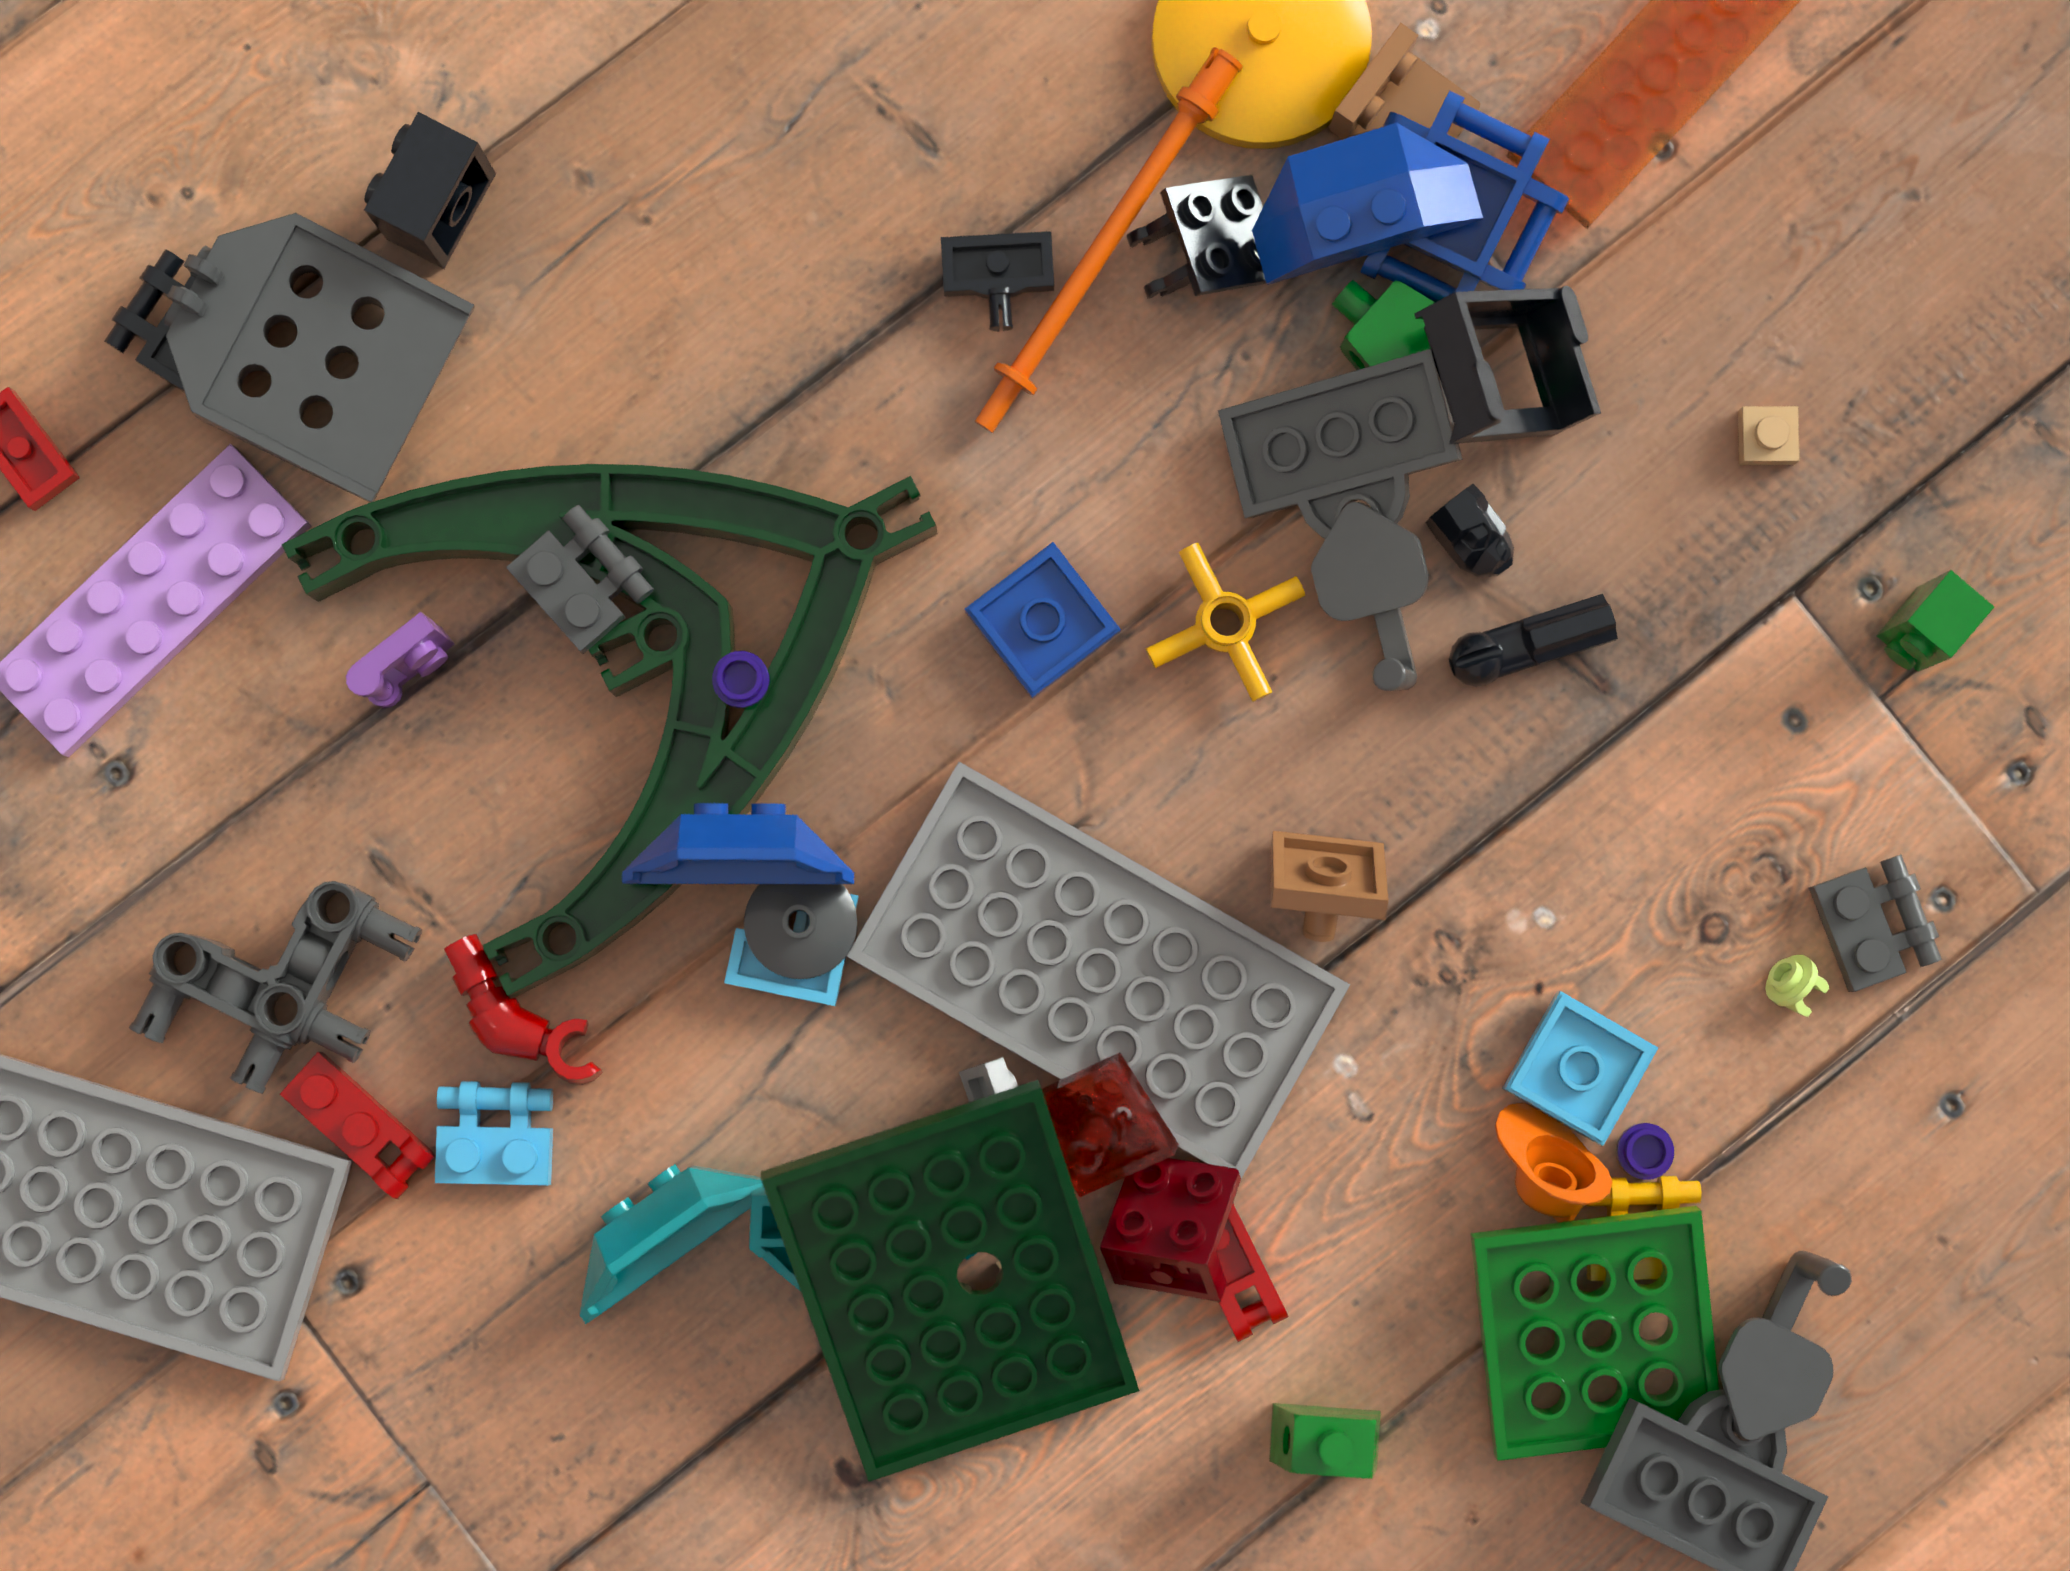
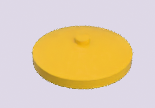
[1152,0,1372,149]

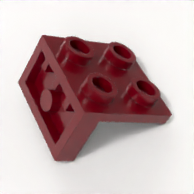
[1100,1153,1241,1302]

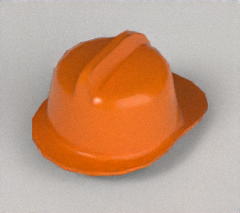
[1495,1103,1612,1222]

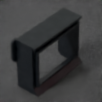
[1414,286,1601,444]

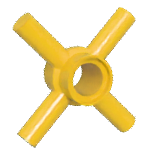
[1145,543,1305,702]

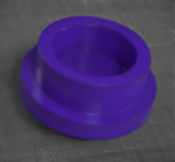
[712,651,770,708]
[1617,1123,1674,1180]

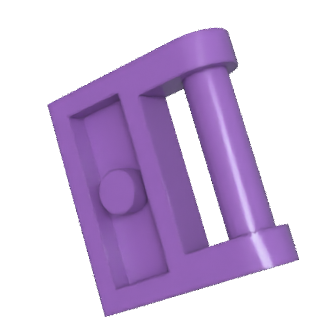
[346,612,454,708]

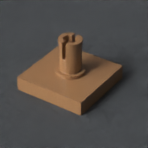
[1270,831,1389,942]

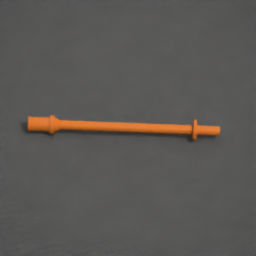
[975,47,1243,433]

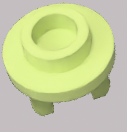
[1765,955,1829,1017]

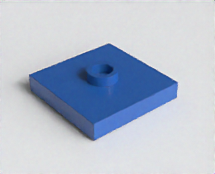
[964,542,1121,699]

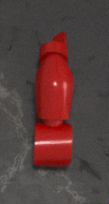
[444,934,603,1085]

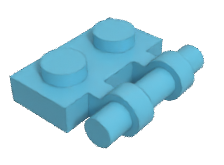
[435,1081,553,1185]

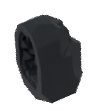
[1426,484,1514,576]

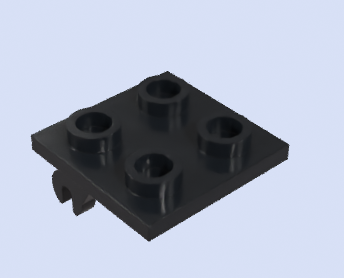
[1126,175,1266,299]

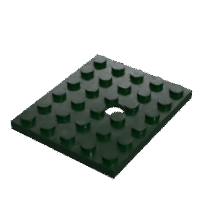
[760,1080,1139,1482]

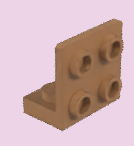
[1329,23,1480,140]

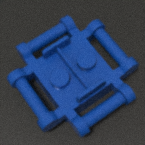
[1360,91,1569,302]

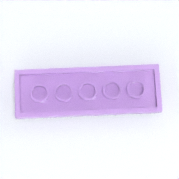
[0,444,312,757]

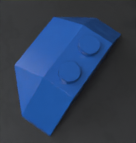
[1252,123,1483,285]
[622,803,854,884]

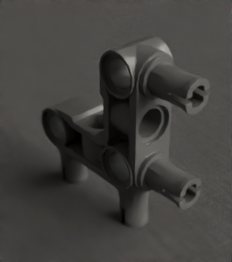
[129,881,422,1094]

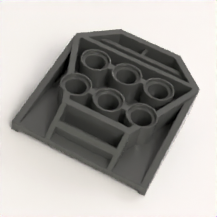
[164,213,475,503]

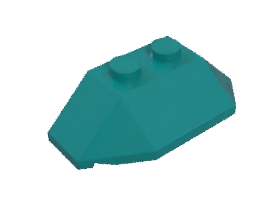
[579,1164,763,1324]

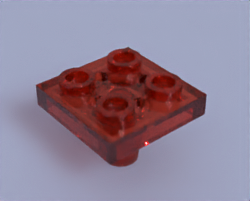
[1042,1052,1179,1197]

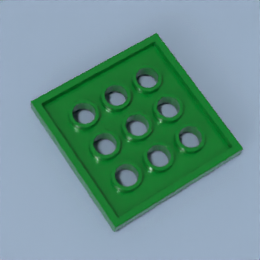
[1470,1206,1719,1461]

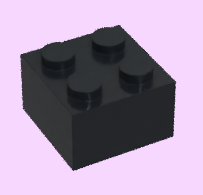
[364,112,496,269]

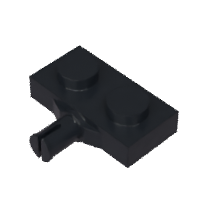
[941,231,1054,331]

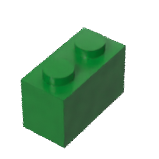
[1876,570,1994,672]

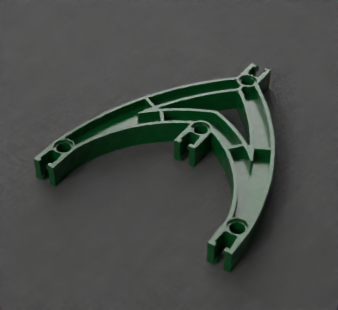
[281,464,937,997]

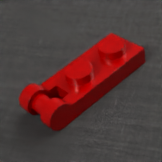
[280,1052,436,1199]
[1216,1204,1288,1342]

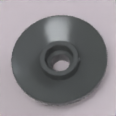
[744,884,857,979]

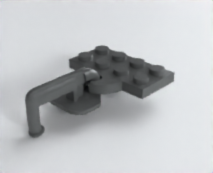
[1218,349,1463,691]
[1580,1251,1852,1571]

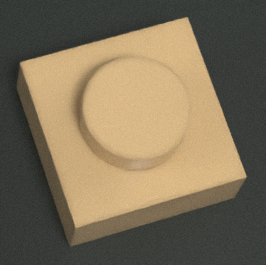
[1738,406,1799,465]

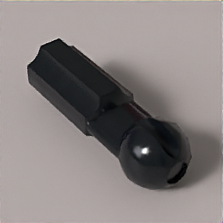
[1449,594,1618,687]

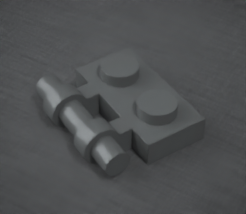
[506,505,654,654]
[1808,854,1942,992]

